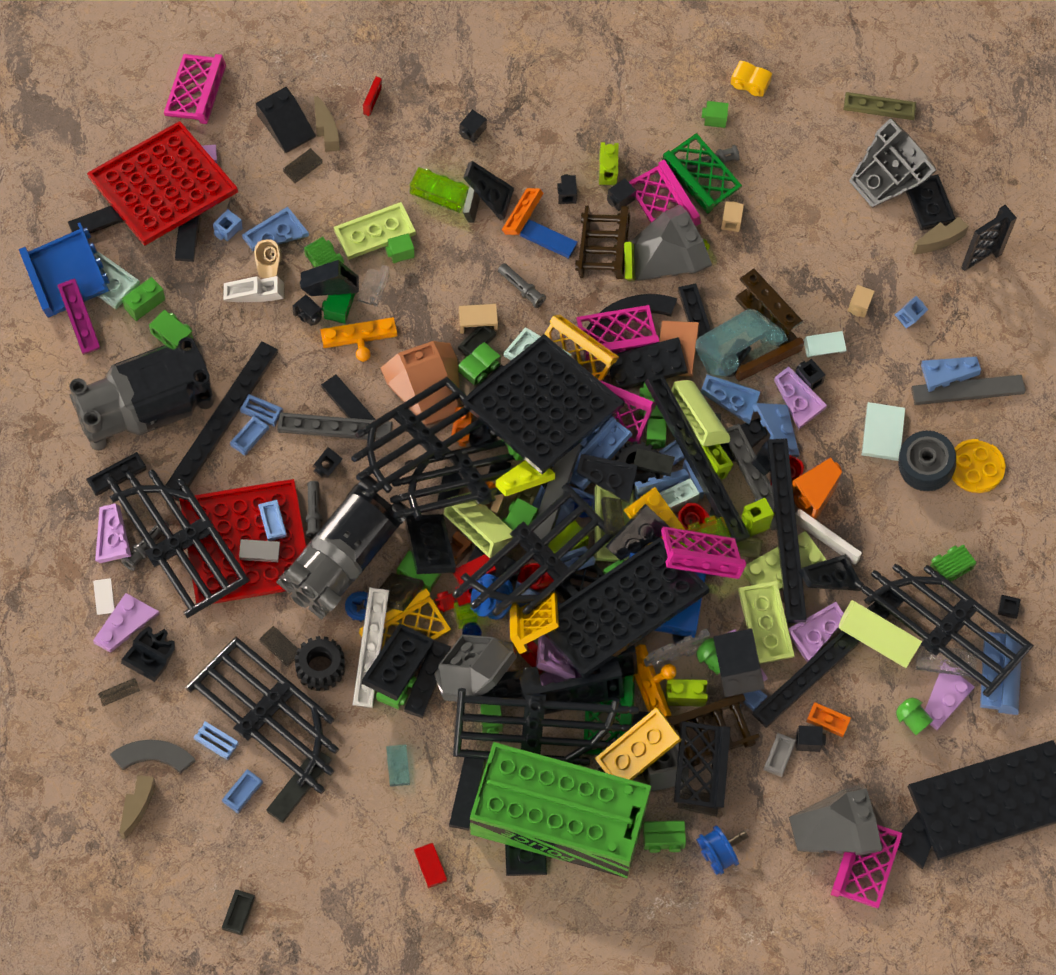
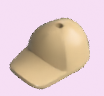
[254,239,282,279]

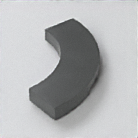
[110,740,196,774]

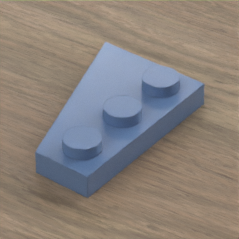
[242,207,309,251]
[921,357,981,392]
[701,375,760,424]
[752,403,800,458]

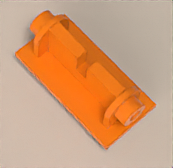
[451,407,473,447]

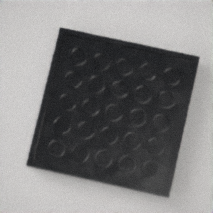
[462,334,624,474]

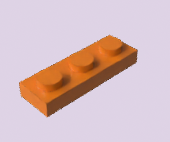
[502,188,544,235]

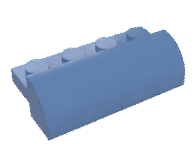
[553,416,632,491]
[980,632,1022,715]

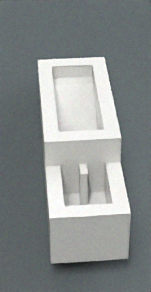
[223,276,284,302]

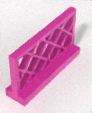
[164,54,226,124]
[629,160,701,226]
[576,305,659,361]
[599,380,656,444]
[661,527,746,579]
[831,825,902,909]

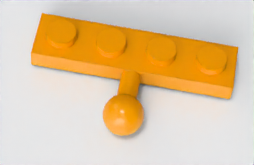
[320,317,397,362]
[634,644,677,719]

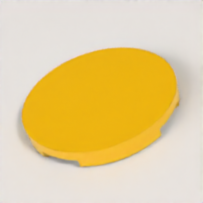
[952,439,1006,493]

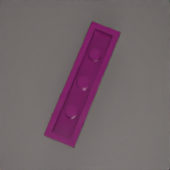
[57,278,101,355]

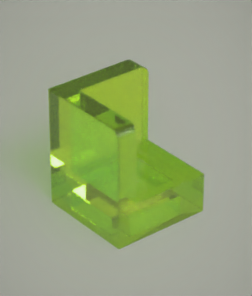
[453,603,478,629]

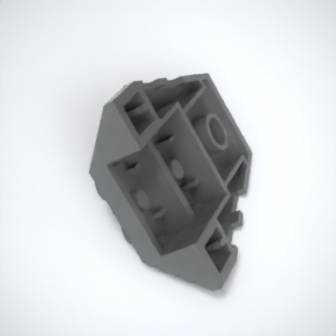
[849,118,937,208]
[630,205,712,281]
[789,785,882,855]

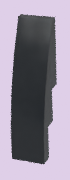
[175,214,201,262]

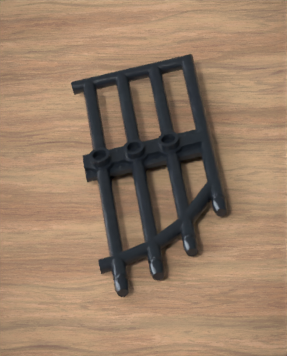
[351,376,484,497]
[390,440,548,521]
[106,470,250,619]
[452,483,616,616]
[854,564,1034,697]
[185,636,339,794]
[453,688,639,765]

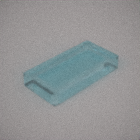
[386,745,410,787]

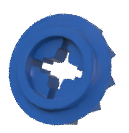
[345,591,368,622]

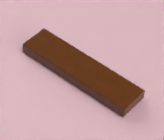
[735,337,804,382]

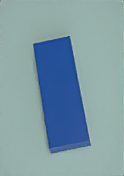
[520,219,578,259]

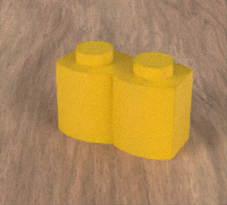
[730,61,772,97]

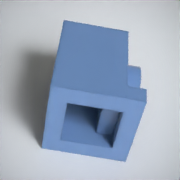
[213,209,243,241]
[894,296,928,329]

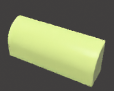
[671,380,730,446]
[443,492,513,558]
[839,600,922,668]

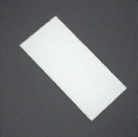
[93,578,114,615]

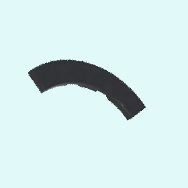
[586,294,678,343]

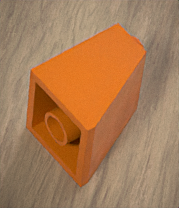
[792,458,842,520]

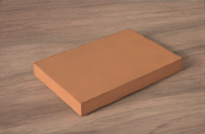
[659,321,700,377]

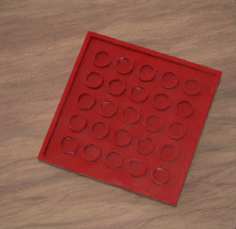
[87,121,238,246]
[179,479,306,604]

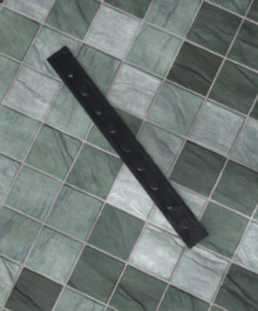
[165,341,278,501]
[644,374,750,543]
[767,438,807,623]
[752,591,904,728]

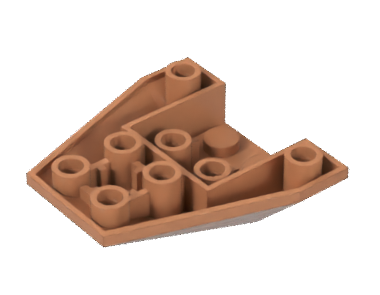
[381,341,461,426]

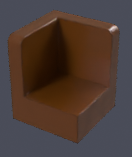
[451,531,472,566]

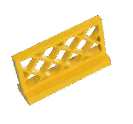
[545,315,619,381]
[359,589,451,650]
[510,591,559,654]

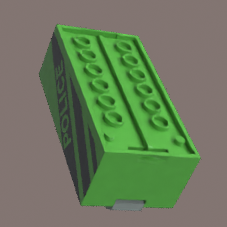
[470,742,651,879]

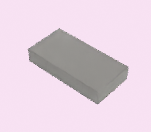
[239,539,280,562]
[763,733,796,777]

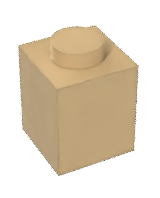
[721,201,744,232]
[847,285,874,318]

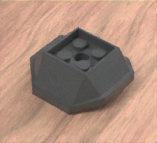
[434,634,517,702]

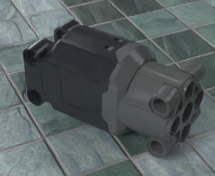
[69,337,214,451]
[276,475,408,620]

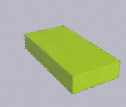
[624,242,635,281]

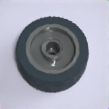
[898,430,956,491]

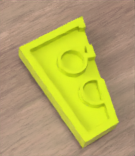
[495,460,555,496]

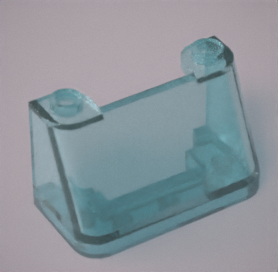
[696,309,788,376]

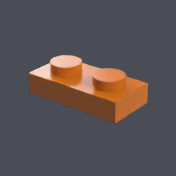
[806,702,851,738]

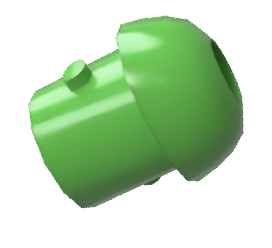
[696,638,720,675]
[896,697,933,736]

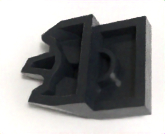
[121,626,175,682]

